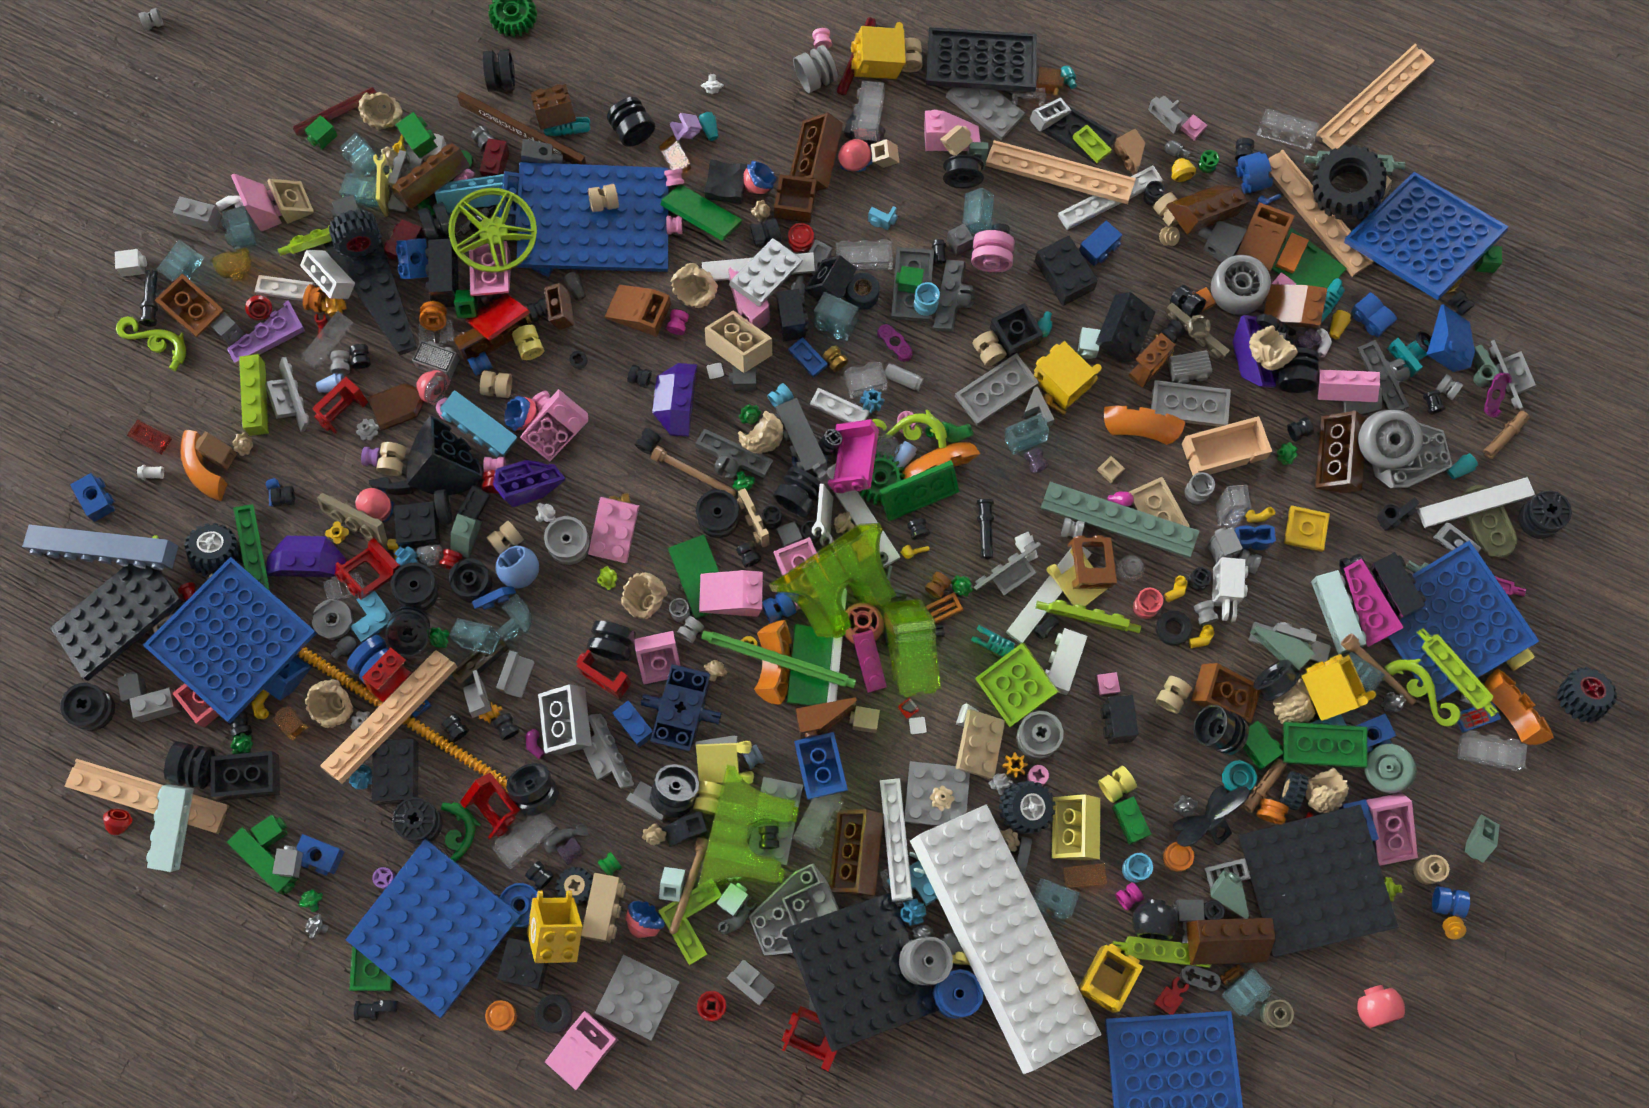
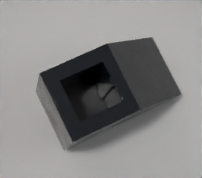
[663,811,708,847]

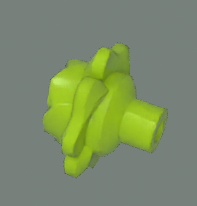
[597,566,617,590]
[1385,877,1402,902]

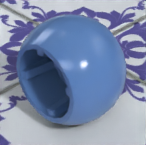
[496,546,539,589]

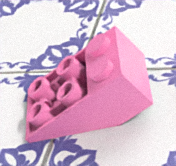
[728,267,770,329]
[520,389,588,462]
[545,1011,618,1090]

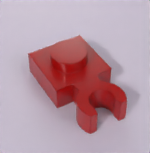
[1153,977,1189,1015]

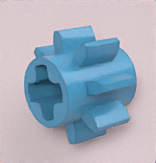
[860,388,885,413]
[394,546,419,566]
[349,764,372,789]
[900,899,926,926]

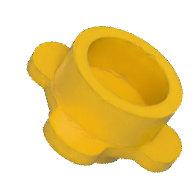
[325,521,349,544]

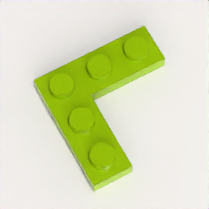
[658,879,722,966]

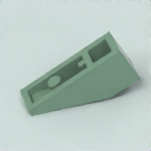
[1250,626,1315,671]

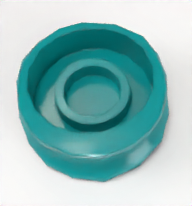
[1222,760,1257,793]

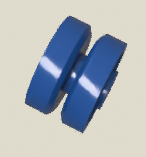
[347,635,389,683]
[932,969,984,1019]

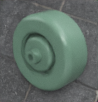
[1365,744,1417,794]

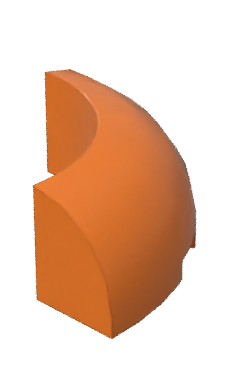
[1104,406,1185,445]
[180,430,228,501]
[902,442,980,479]
[754,620,792,704]
[1484,668,1554,745]

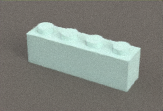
[1311,570,1366,655]
[146,784,194,872]

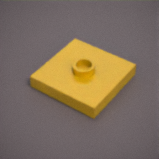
[1284,505,1330,552]

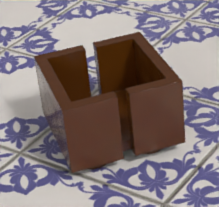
[530,84,576,130]
[774,174,817,223]

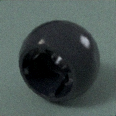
[1132,899,1178,940]

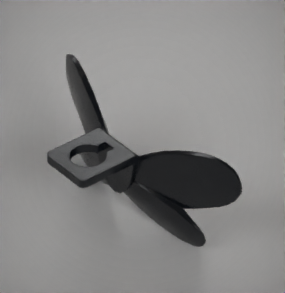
[1172,786,1250,847]

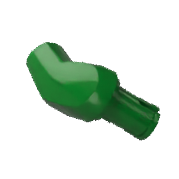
[925,422,974,443]

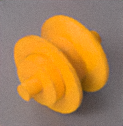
[479,702,503,724]
[1442,916,1466,939]

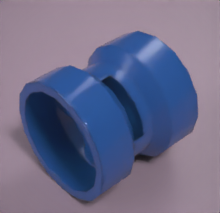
[467,351,493,376]

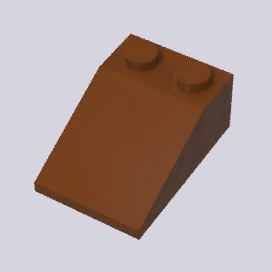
[155,274,224,337]
[1264,284,1327,330]
[1191,663,1260,724]
[796,697,857,739]

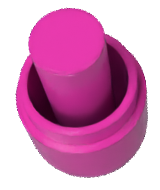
[1108,491,1134,507]

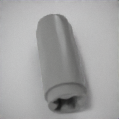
[884,364,924,391]

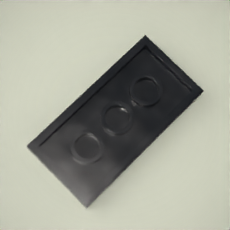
[1035,98,1117,165]

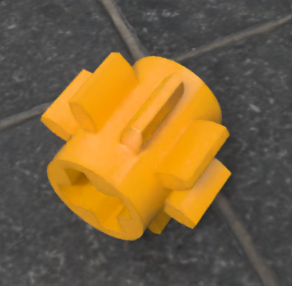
[321,296,346,317]
[1002,752,1028,779]

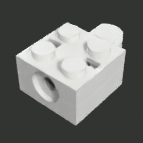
[1212,557,1248,622]

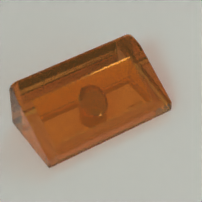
[659,135,691,173]

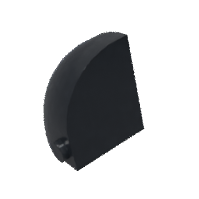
[407,415,483,495]

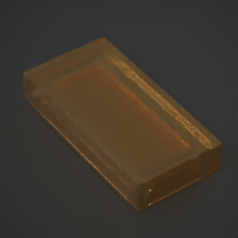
[1063,863,1107,889]

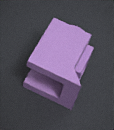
[670,113,702,141]

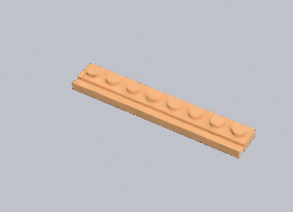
[1316,44,1435,150]
[986,140,1136,205]
[1268,149,1374,277]
[320,650,457,784]
[64,759,230,834]

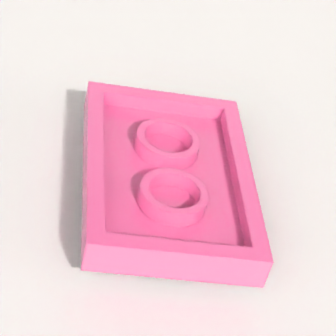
[588,497,639,563]

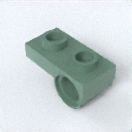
[967,142,988,170]
[1472,345,1500,387]

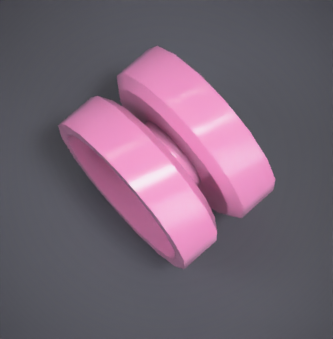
[971,230,1015,272]

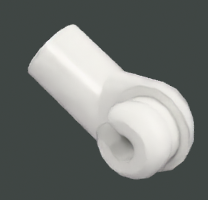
[216,196,244,211]
[1315,328,1332,358]

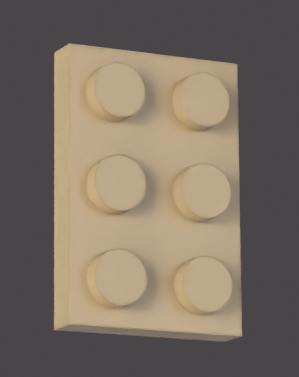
[1129,477,1190,527]
[956,709,1005,779]

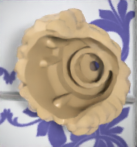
[358,92,403,130]
[671,263,718,308]
[1249,325,1298,371]
[738,411,783,454]
[621,572,668,619]
[1273,678,1315,724]
[305,679,353,728]
[1305,768,1349,814]

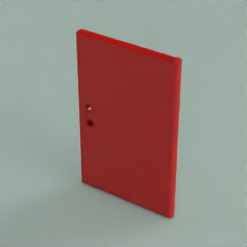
[465,293,530,340]

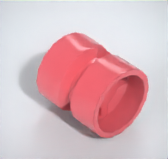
[1133,587,1163,619]

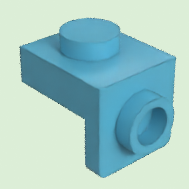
[868,206,898,230]

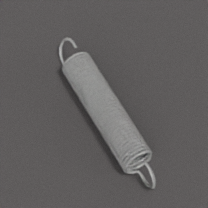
[456,206,494,236]

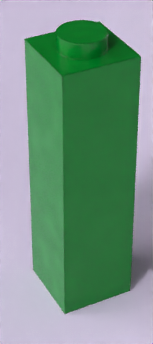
[227,827,298,895]

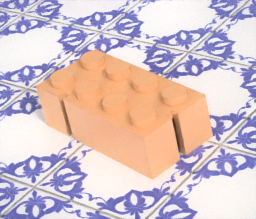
[1182,416,1272,475]

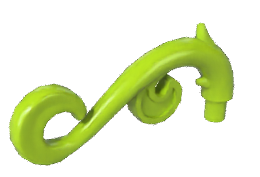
[116,316,186,372]
[872,409,947,448]
[1379,659,1461,726]

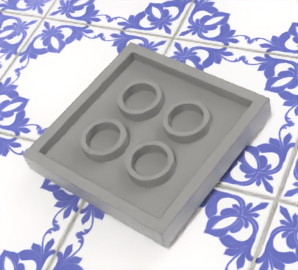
[904,761,970,826]
[595,954,680,1041]

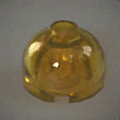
[211,248,251,281]

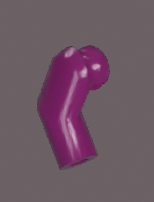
[525,729,545,760]

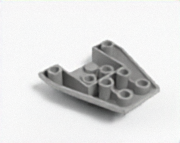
[1372,423,1453,488]
[748,863,839,955]

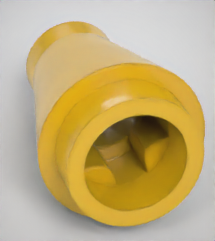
[1329,310,1351,339]

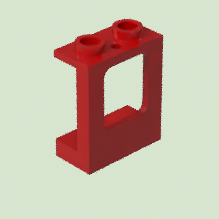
[312,377,368,434]
[335,538,399,600]
[362,647,412,703]
[576,650,631,700]
[460,773,520,840]
[781,1006,837,1071]

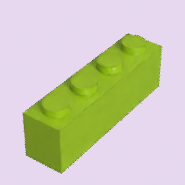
[239,354,269,436]

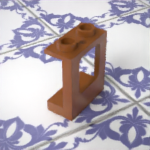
[1129,333,1175,388]
[1067,535,1117,589]

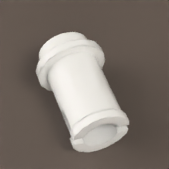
[137,465,164,480]

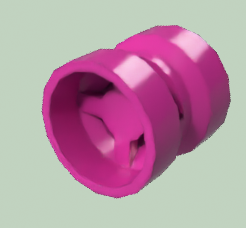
[666,309,689,335]
[1115,882,1144,911]

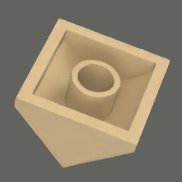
[268,179,314,224]

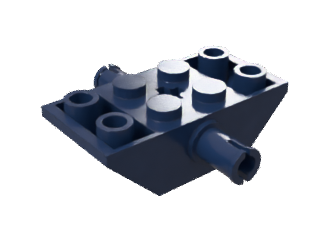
[641,664,722,752]

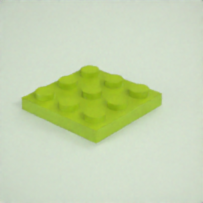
[975,643,1059,727]

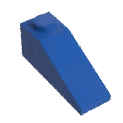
[497,171,523,232]

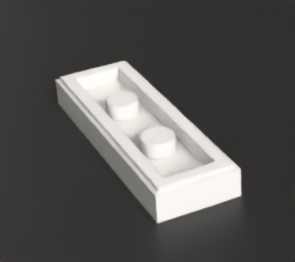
[255,275,315,301]
[810,388,870,423]

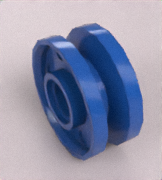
[499,883,538,928]

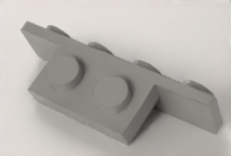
[388,144,424,213]
[1489,340,1537,411]
[265,357,309,432]
[974,541,1041,596]
[1249,622,1331,664]
[583,714,634,789]

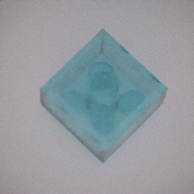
[814,292,858,341]

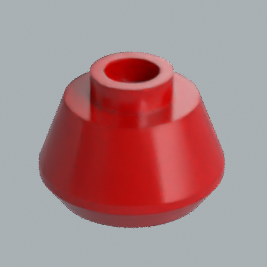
[245,295,272,320]
[103,809,133,835]

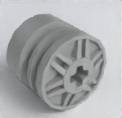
[793,45,838,93]

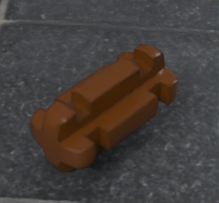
[1220,964,1245,986]

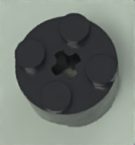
[449,558,493,603]

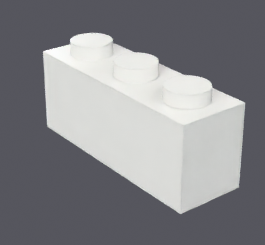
[300,250,355,299]
[1045,628,1087,695]

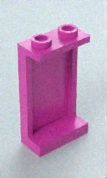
[828,419,879,493]

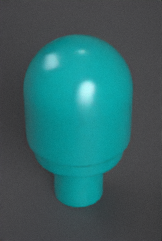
[1059,65,1077,89]
[1037,311,1052,338]

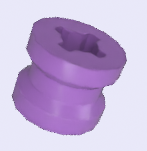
[361,447,381,467]
[372,867,396,889]

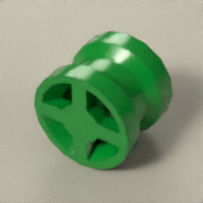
[1198,150,1219,173]
[597,852,623,876]

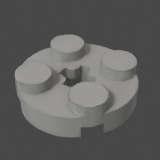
[312,600,354,640]

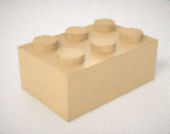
[705,310,772,373]
[581,873,626,943]

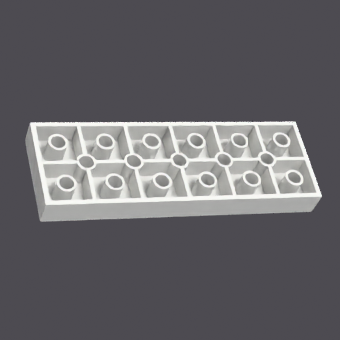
[910,804,1102,1074]

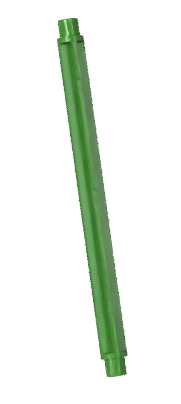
[701,630,856,688]

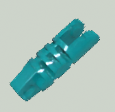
[543,117,590,136]
[1321,278,1345,323]
[971,625,1015,657]

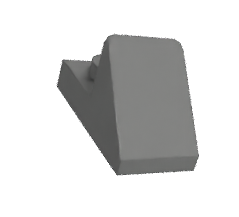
[1023,386,1054,429]

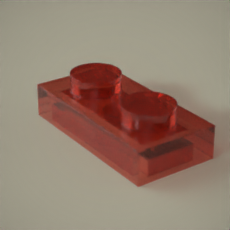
[127,419,172,455]

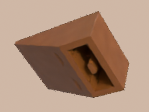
[1237,202,1295,272]
[605,285,671,337]

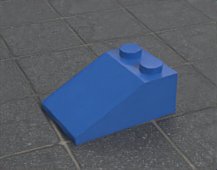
[1427,304,1475,372]
[794,732,848,800]

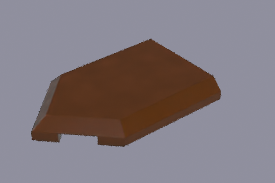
[368,383,429,431]

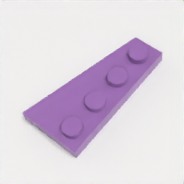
[227,300,305,366]

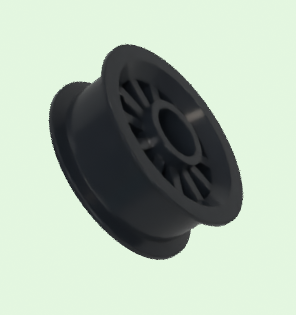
[943,155,984,189]
[1253,659,1300,701]

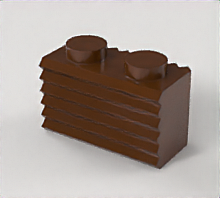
[544,283,574,330]

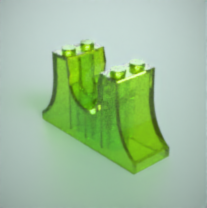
[769,523,896,638]
[881,598,941,697]
[698,765,799,893]

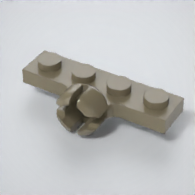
[1166,303,1230,361]

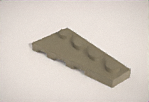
[317,493,389,551]

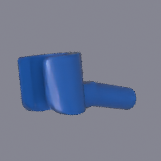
[1255,194,1281,206]
[266,478,280,506]

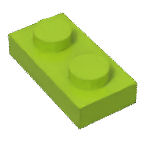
[1073,125,1112,163]

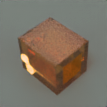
[1036,67,1064,95]
[273,706,308,740]

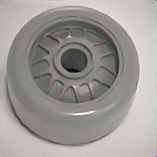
[1211,255,1271,315]
[1358,410,1423,469]

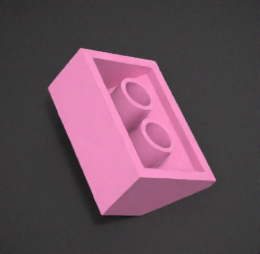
[1318,370,1380,402]

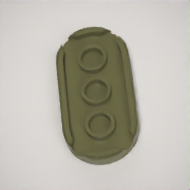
[1462,485,1517,559]

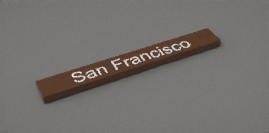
[457,91,587,165]

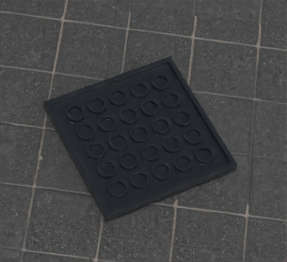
[1238,804,1399,957]
[784,892,939,1052]

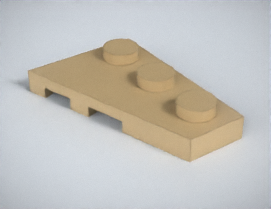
[737,489,770,547]

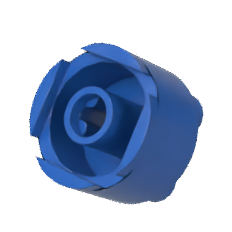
[1236,151,1273,194]

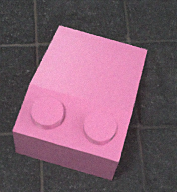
[924,110,980,151]
[231,174,282,232]
[469,241,511,296]
[773,537,833,611]
[699,570,763,617]
[1366,793,1418,866]

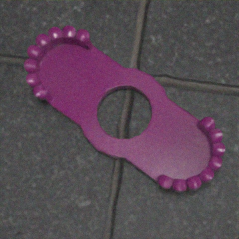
[877,324,913,362]
[1484,373,1512,418]

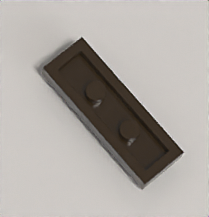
[451,633,509,688]

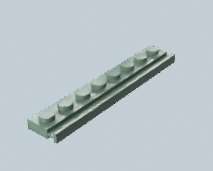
[1041,482,1199,558]

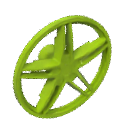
[448,188,537,273]

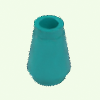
[699,112,719,141]
[1447,453,1478,480]

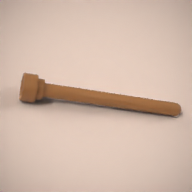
[651,445,736,496]
[1341,633,1416,705]
[670,838,713,934]

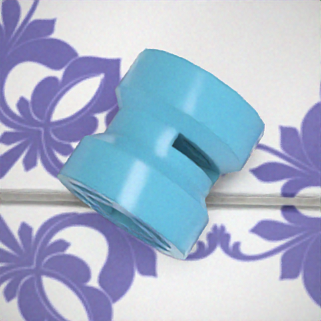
[767,383,794,408]

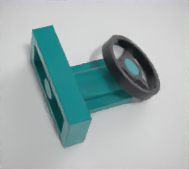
[1387,331,1432,378]

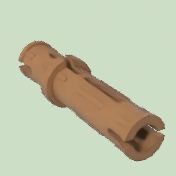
[1483,411,1530,459]
[1241,758,1287,813]

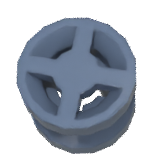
[742,744,765,770]

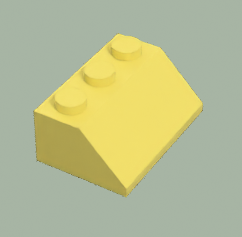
[1052,794,1100,860]

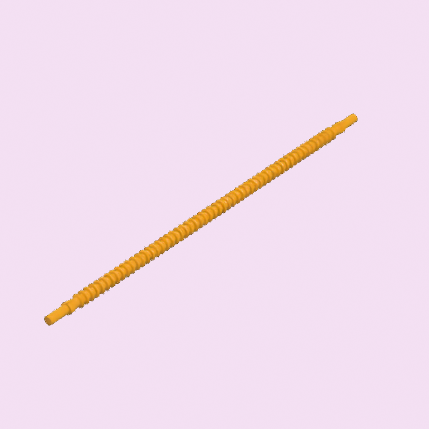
[297,647,508,793]

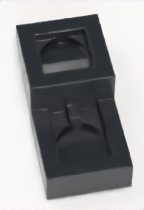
[369,477,413,495]

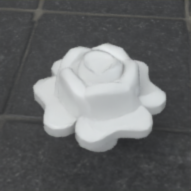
[701,74,724,94]
[536,503,555,522]

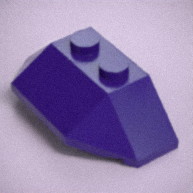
[1232,315,1278,388]
[652,363,697,437]
[493,460,565,507]
[266,536,346,578]

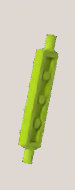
[278,225,332,256]
[1035,600,1141,633]
[1417,627,1499,717]
[1112,936,1212,968]

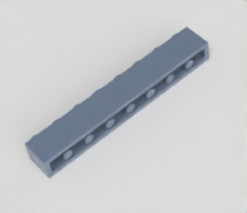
[22,525,178,570]

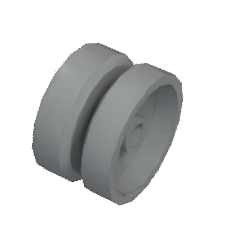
[544,516,590,565]
[1016,711,1064,760]
[899,937,953,985]

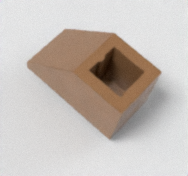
[1114,129,1145,175]
[195,431,237,470]

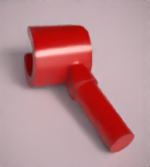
[314,314,328,342]

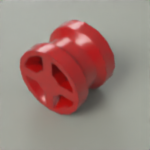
[439,549,463,570]

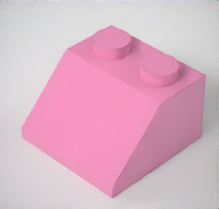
[634,631,681,684]

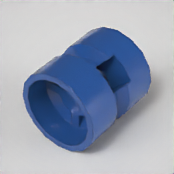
[762,590,796,624]
[1432,886,1470,918]

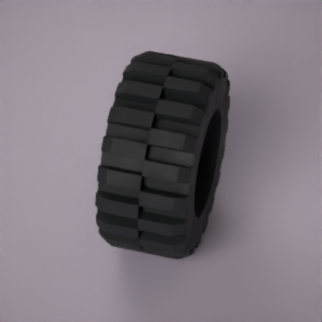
[1313,145,1387,220]

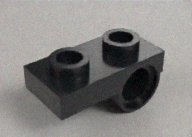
[1377,497,1420,531]

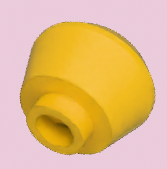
[1172,158,1196,182]

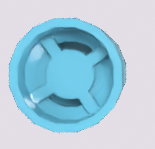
[914,282,940,316]
[1122,853,1153,883]

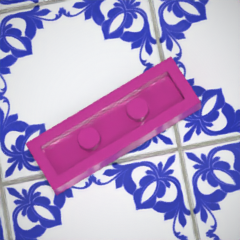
[852,630,887,692]

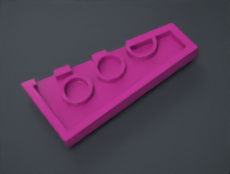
[1344,559,1404,647]

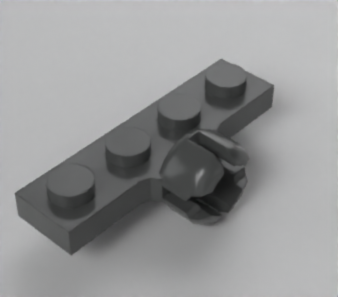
[933,260,975,332]
[1357,340,1410,411]
[695,429,773,478]

